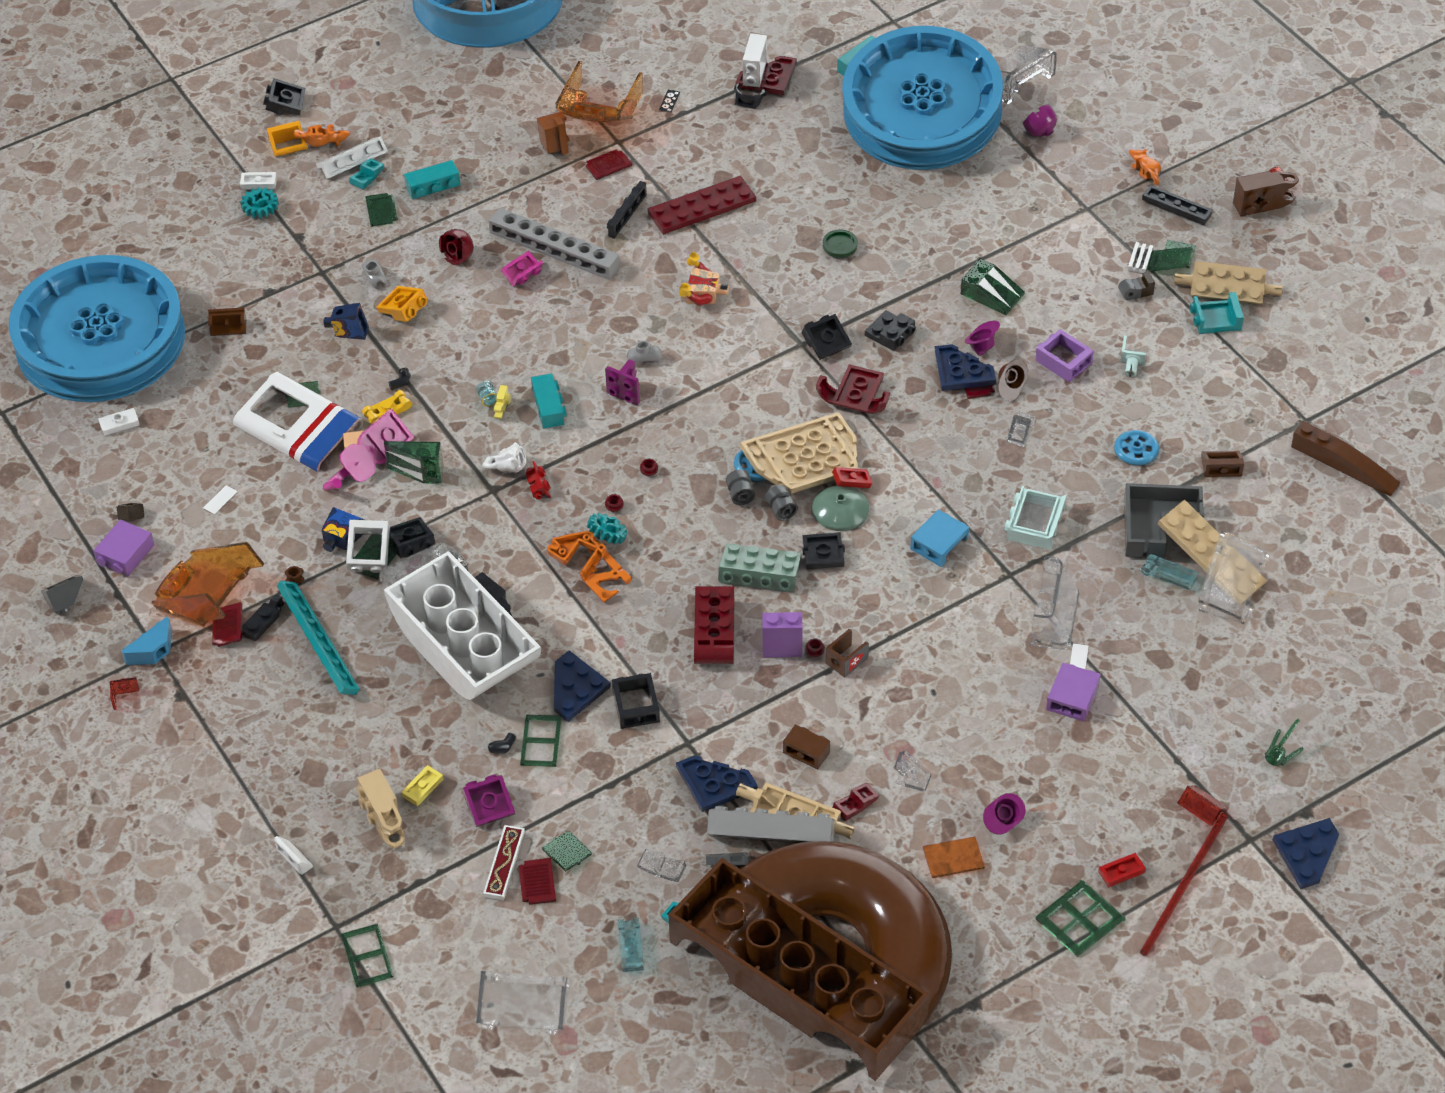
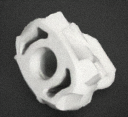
[482,442,526,473]

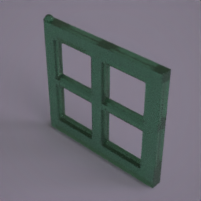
[1035,880,1126,957]

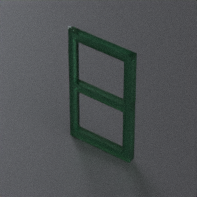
[520,714,562,767]
[341,923,394,988]

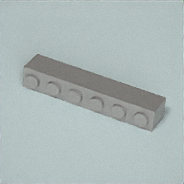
[707,806,835,843]

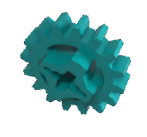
[240,187,279,219]
[586,513,628,545]

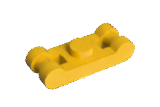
[362,390,412,424]

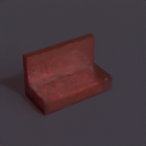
[1177,785,1229,826]

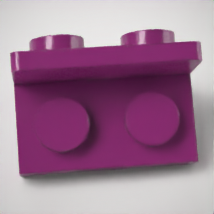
[605,359,640,405]

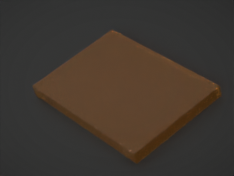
[923,836,985,878]

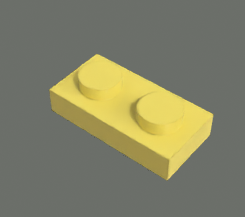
[401,765,444,807]

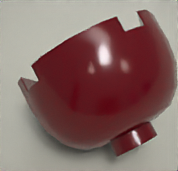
[439,229,474,265]

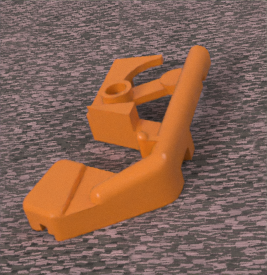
[547,531,632,603]

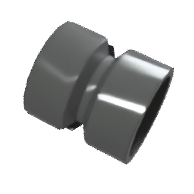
[726,469,755,505]
[765,485,798,521]

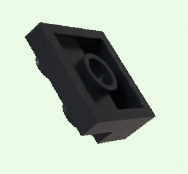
[263,78,306,115]
[865,310,916,351]
[801,314,852,360]
[389,517,436,559]

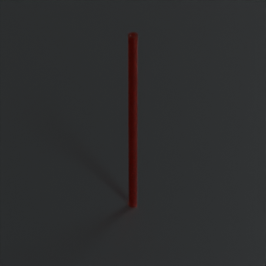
[1140,813,1228,956]

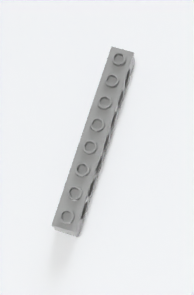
[489,208,620,280]

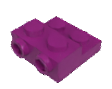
[462,774,515,827]

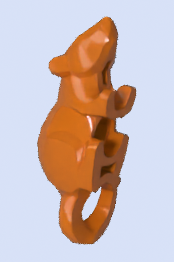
[294,124,351,147]
[1129,149,1161,186]

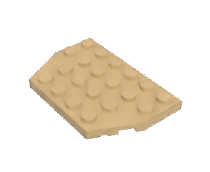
[740,412,858,494]

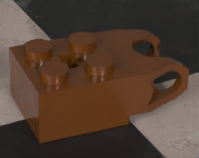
[1233,171,1299,217]

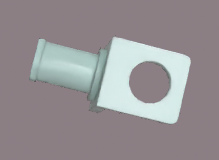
[1120,335,1146,377]

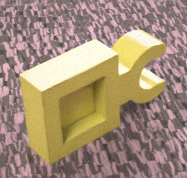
[494,385,511,419]

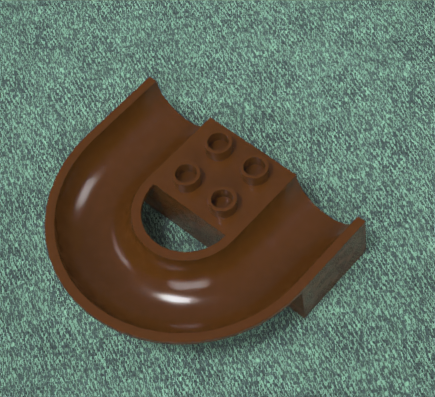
[668,841,952,1081]

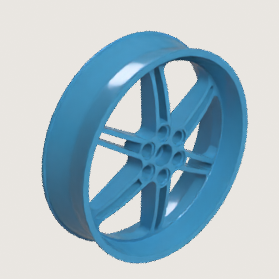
[413,0,563,48]

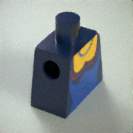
[323,303,369,340]
[322,507,364,552]

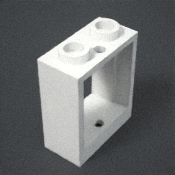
[743,33,767,87]
[346,520,390,573]

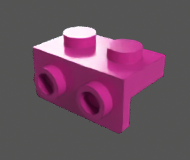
[501,250,544,287]

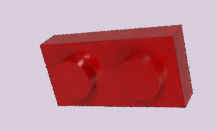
[832,467,873,488]
[1098,852,1146,888]

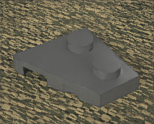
[706,852,749,868]

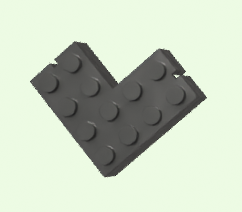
[1124,483,1204,558]

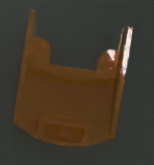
[555,61,643,122]
[152,542,264,627]

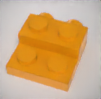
[376,286,428,322]

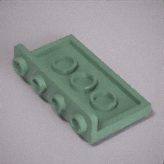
[718,544,802,592]

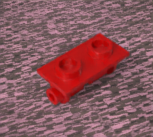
[525,461,551,500]

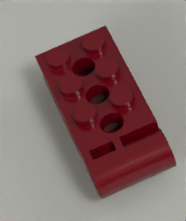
[694,586,735,664]

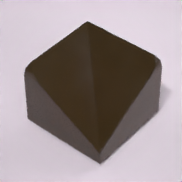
[116,503,144,521]

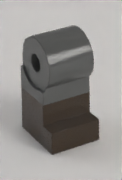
[1118,271,1155,300]

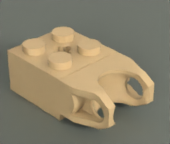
[356,769,405,849]

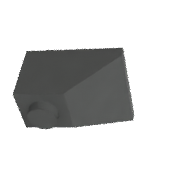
[41,575,83,614]

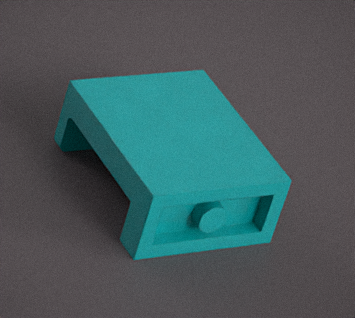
[1190,292,1244,334]

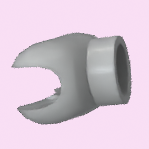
[363,259,387,289]
[627,341,662,364]

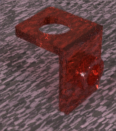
[109,677,139,710]

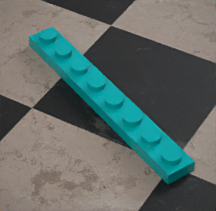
[277,581,360,695]

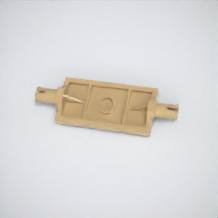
[1174,261,1283,305]
[736,782,855,839]

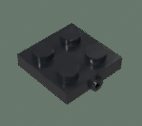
[802,532,845,569]

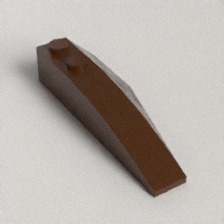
[1291,421,1400,497]

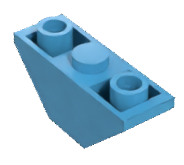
[121,617,172,665]

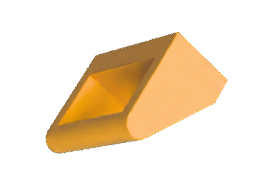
[267,121,308,157]

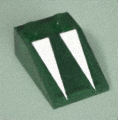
[960,258,1025,315]
[384,441,444,484]

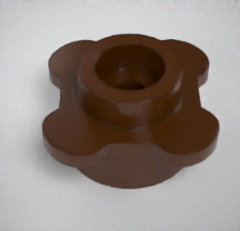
[285,566,305,584]

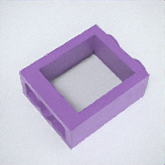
[1036,329,1094,382]

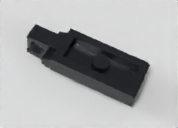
[242,594,284,641]

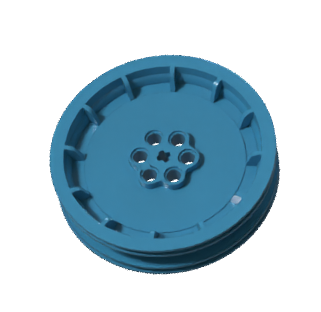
[842,26,1003,170]
[9,255,185,402]

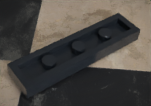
[607,181,647,239]
[1142,185,1213,225]

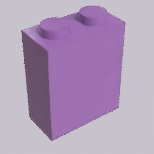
[93,519,155,576]
[762,612,803,658]
[1046,662,1101,722]

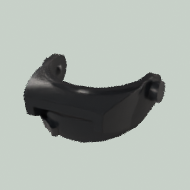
[734,83,767,109]

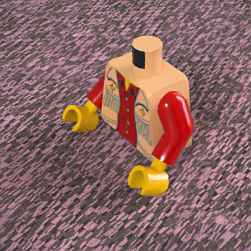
[679,252,729,306]

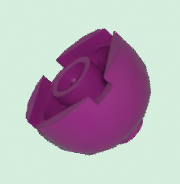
[1023,104,1057,137]

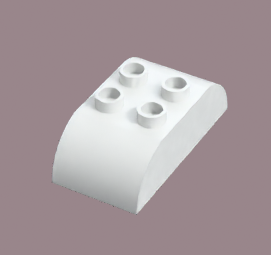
[384,551,541,700]

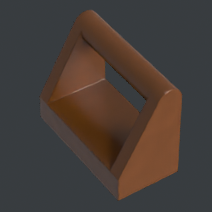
[1201,451,1244,477]

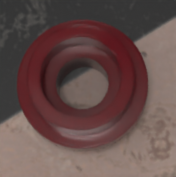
[640,458,658,476]
[605,494,624,512]
[805,638,825,657]

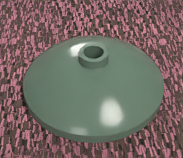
[812,486,869,531]

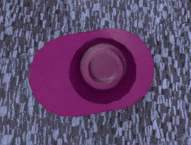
[965,320,1000,356]
[983,793,1026,835]

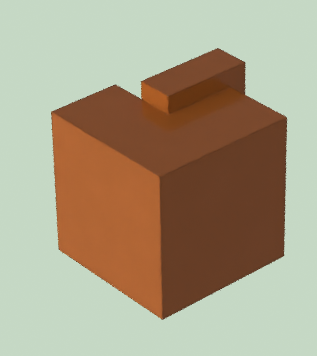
[537,112,570,155]

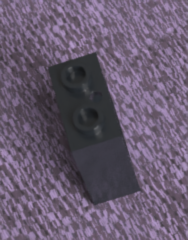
[612,673,660,729]

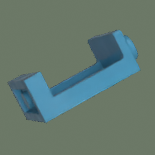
[910,509,969,567]

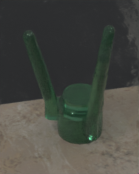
[1265,718,1304,766]

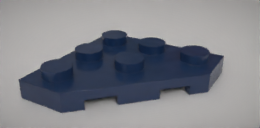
[934,344,996,391]
[554,650,611,722]
[676,755,758,812]
[1272,818,1339,889]

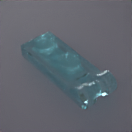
[1140,554,1199,590]
[617,917,644,972]

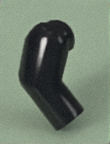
[388,367,411,390]
[488,733,516,754]

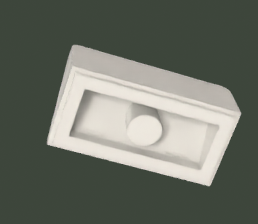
[274,836,313,875]

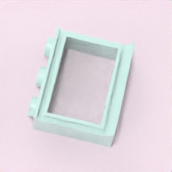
[1004,486,1067,550]

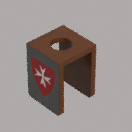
[826,629,869,678]

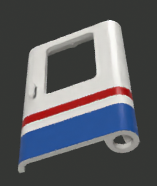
[233,372,364,472]

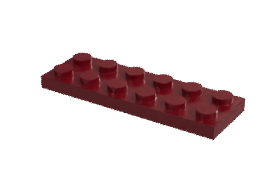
[648,175,756,235]

